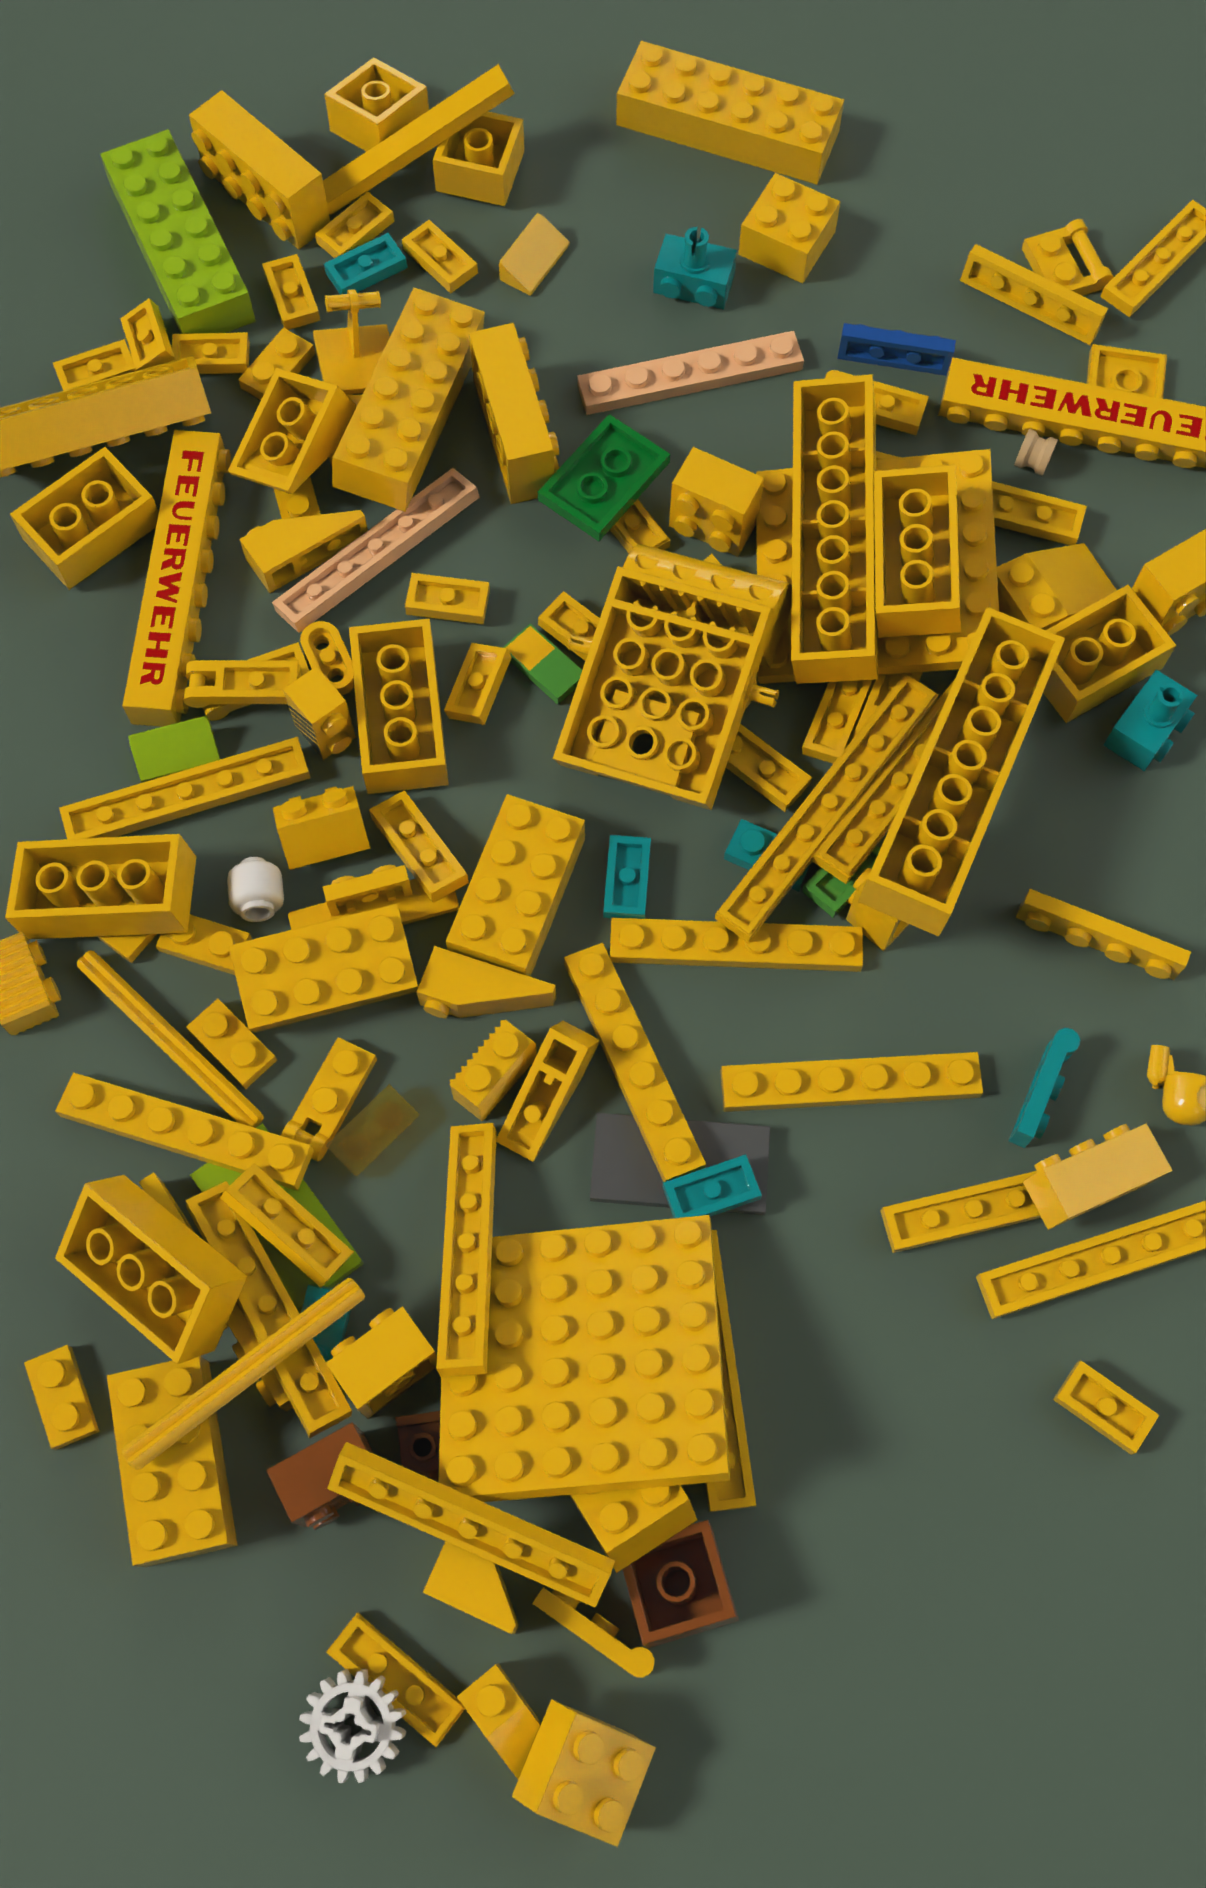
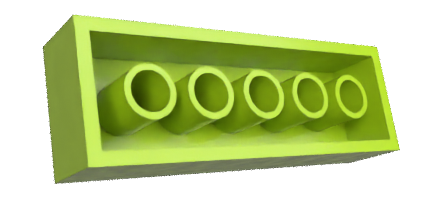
[100,129,256,334]

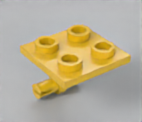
[313,289,390,395]

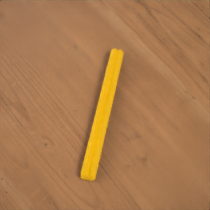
[77,950,264,1128]
[122,1277,365,1470]

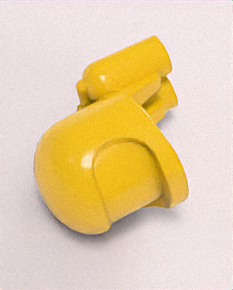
[1147,1045,1206,1126]

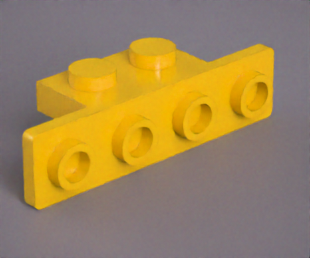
[288,865,459,930]

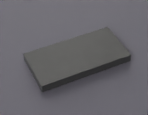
[590,1113,770,1215]

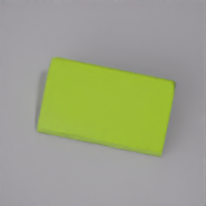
[128,716,220,783]

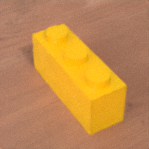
[1023,1123,1173,1230]

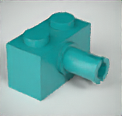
[653,227,737,309]
[1104,669,1198,771]

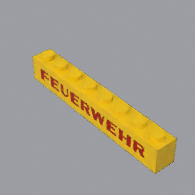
[938,357,1206,468]
[122,430,231,727]

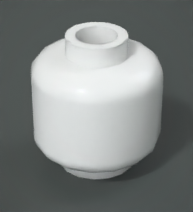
[227,857,284,922]

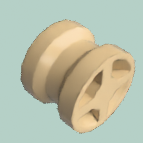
[1014,429,1058,477]

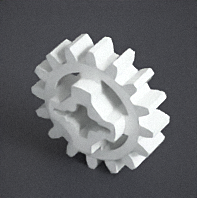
[299,1669,406,1783]

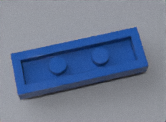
[837,323,956,376]

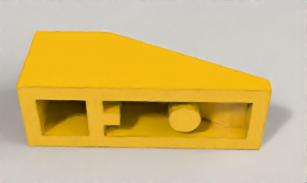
[239,510,368,593]
[417,946,556,1018]
[496,1020,600,1162]
[457,1663,541,1779]

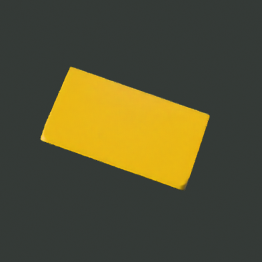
[499,213,570,296]

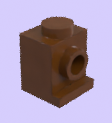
[396,1411,440,1482]

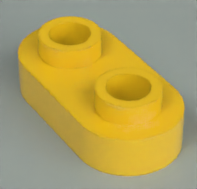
[300,621,354,696]

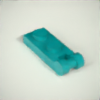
[1008,1028,1080,1148]

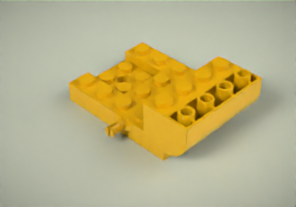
[553,544,792,810]

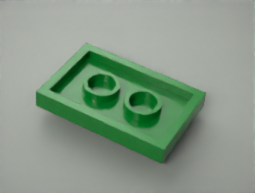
[537,414,670,541]

